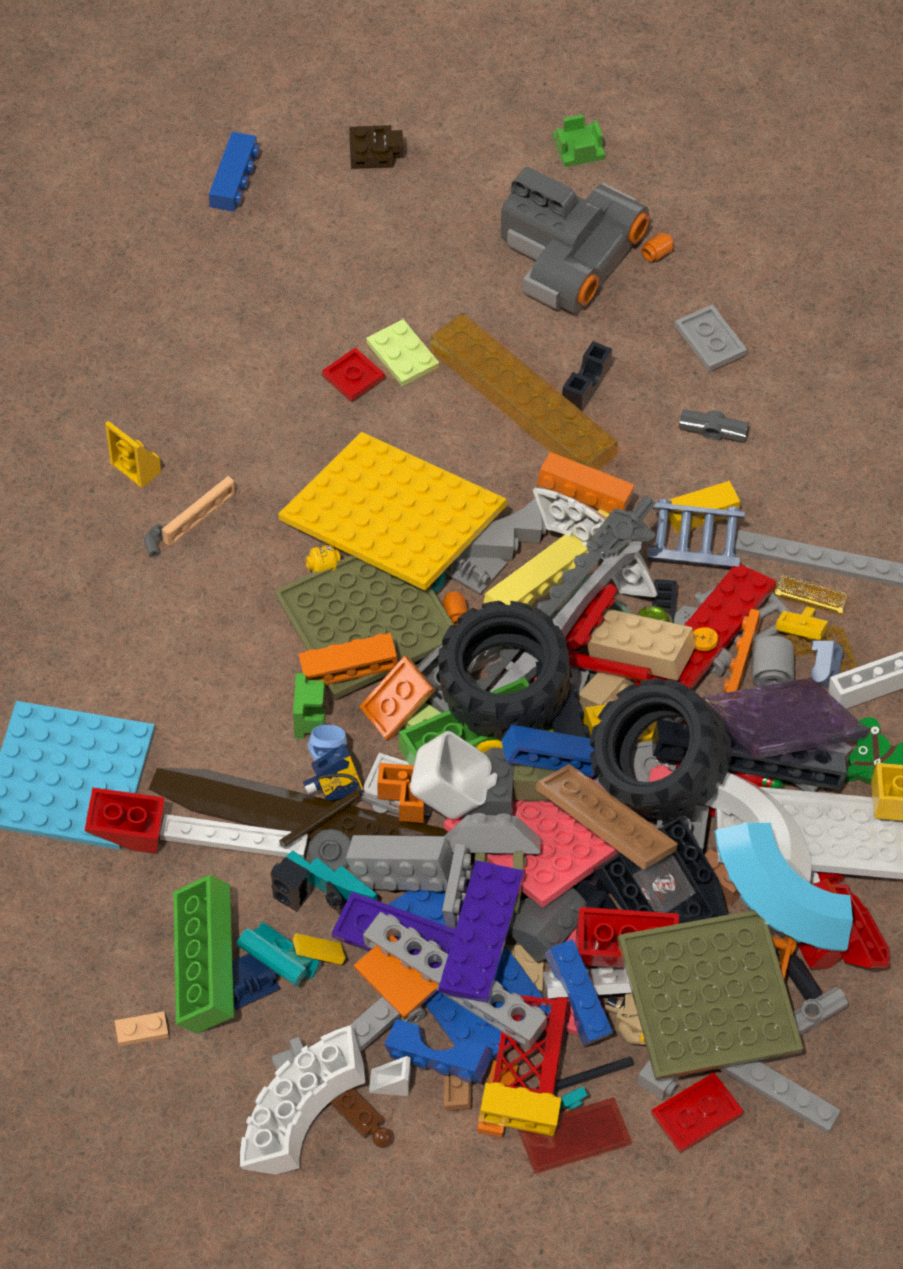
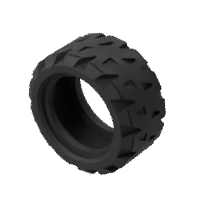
[438,601,570,739]
[590,678,731,820]

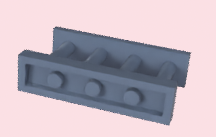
[647,499,745,569]

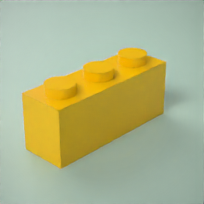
[668,481,740,534]
[478,1082,561,1136]

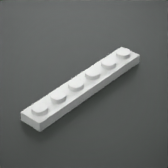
[160,814,308,858]

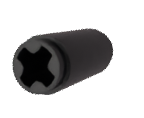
[786,955,823,1001]

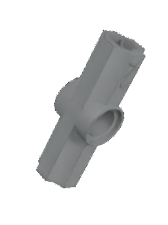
[793,987,848,1035]

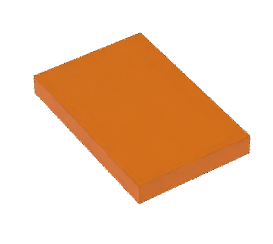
[359,656,436,740]
[353,935,439,1020]

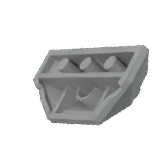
[444,813,542,854]

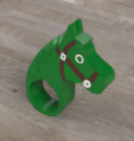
[843,717,903,784]

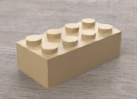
[587,608,695,680]

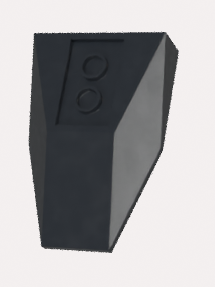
[593,816,727,924]

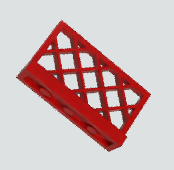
[493,995,568,1095]

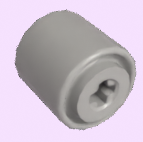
[752,636,794,689]

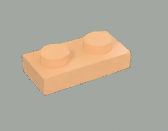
[115,1012,169,1046]

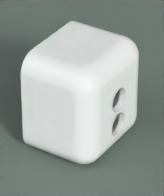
[410,731,497,819]

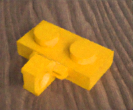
[775,607,828,640]

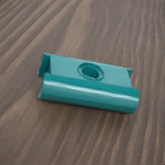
[237,921,322,987]

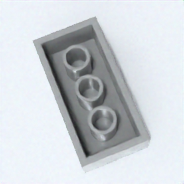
[346,835,453,892]

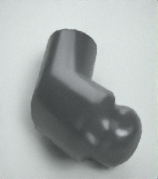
[144,524,164,558]

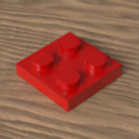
[322,347,385,402]

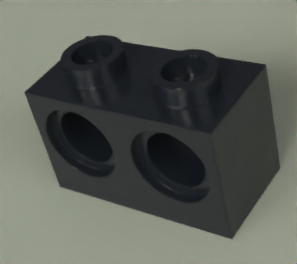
[270,857,311,912]

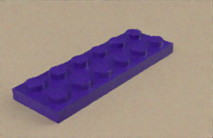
[439,860,524,1003]
[331,892,455,968]

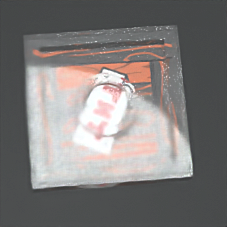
[633,854,696,913]

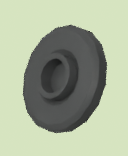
[308,829,351,872]

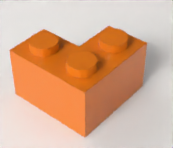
[377,763,426,823]

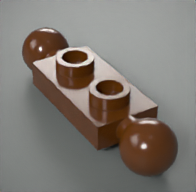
[323,1080,393,1148]

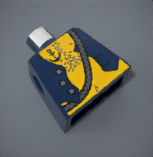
[303,744,364,801]

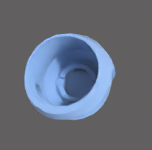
[308,725,347,761]

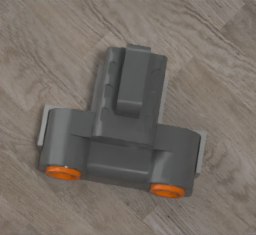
[501,167,649,315]

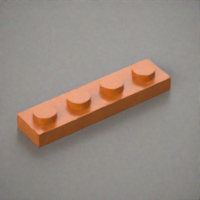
[723,609,761,701]

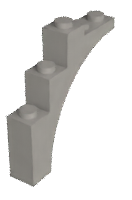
[459,487,551,560]

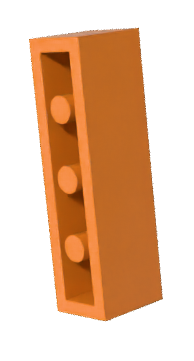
[537,452,634,513]
[299,633,398,685]

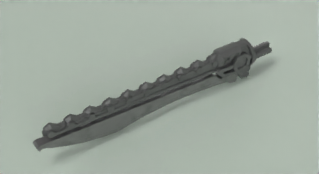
[475,495,656,692]

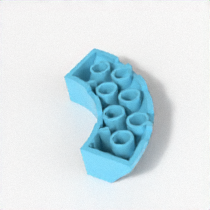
[714,823,853,951]

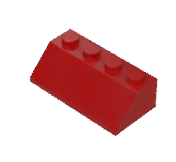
[575,907,679,968]

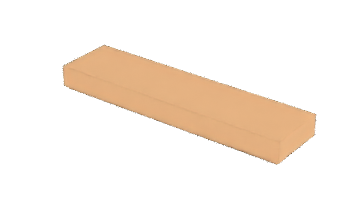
[162,476,235,546]

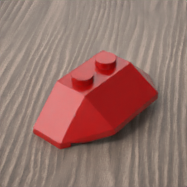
[831,884,890,968]

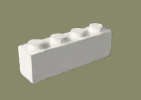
[828,651,903,711]

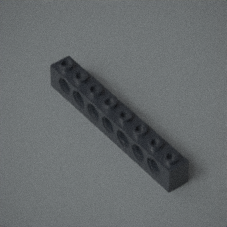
[652,719,847,790]

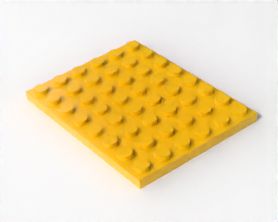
[278,432,507,590]

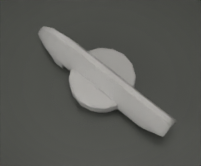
[360,796,399,814]

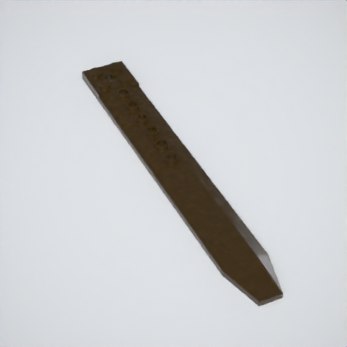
[149,768,475,881]

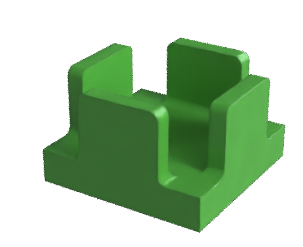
[553,115,605,167]
[293,673,325,739]

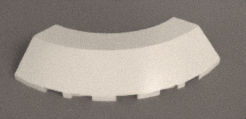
[533,488,657,597]
[705,772,811,883]
[240,1025,365,1175]

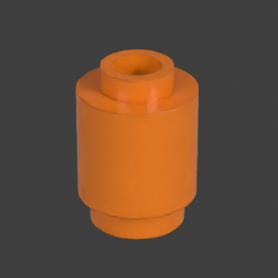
[641,232,674,262]
[443,591,468,625]

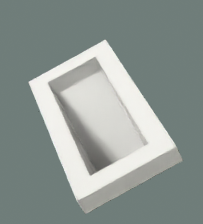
[369,1056,411,1096]

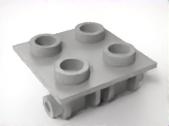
[444,556,507,594]

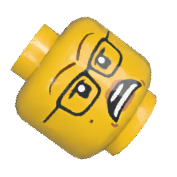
[305,545,341,573]

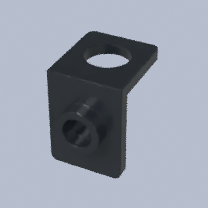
[325,881,345,915]

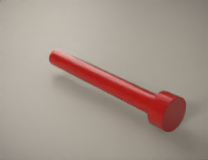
[568,651,652,681]

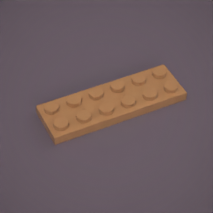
[535,764,678,870]

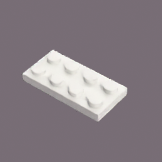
[543,966,632,998]

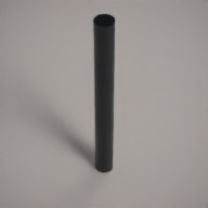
[536,1056,634,1092]

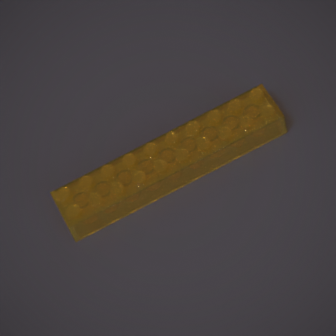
[430,312,618,471]

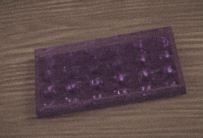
[702,678,869,759]

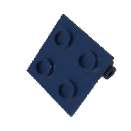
[232,953,280,1010]

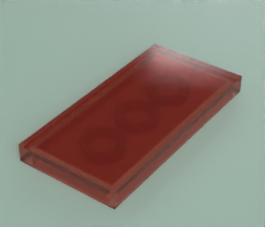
[517,1097,631,1174]

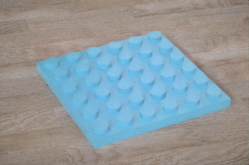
[0,701,155,850]

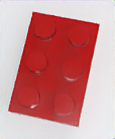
[565,584,617,651]
[651,1072,743,1153]

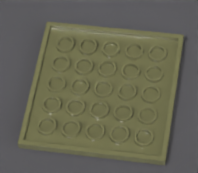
[274,555,454,699]
[617,910,803,1080]

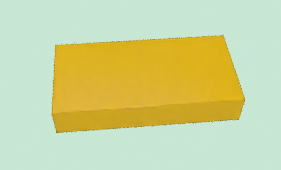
[293,933,345,965]

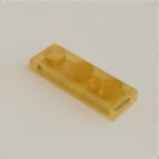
[775,574,849,615]

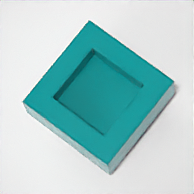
[559,1086,588,1110]

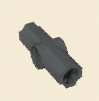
[679,409,749,442]

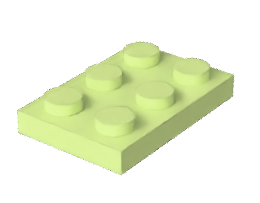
[366,319,439,386]

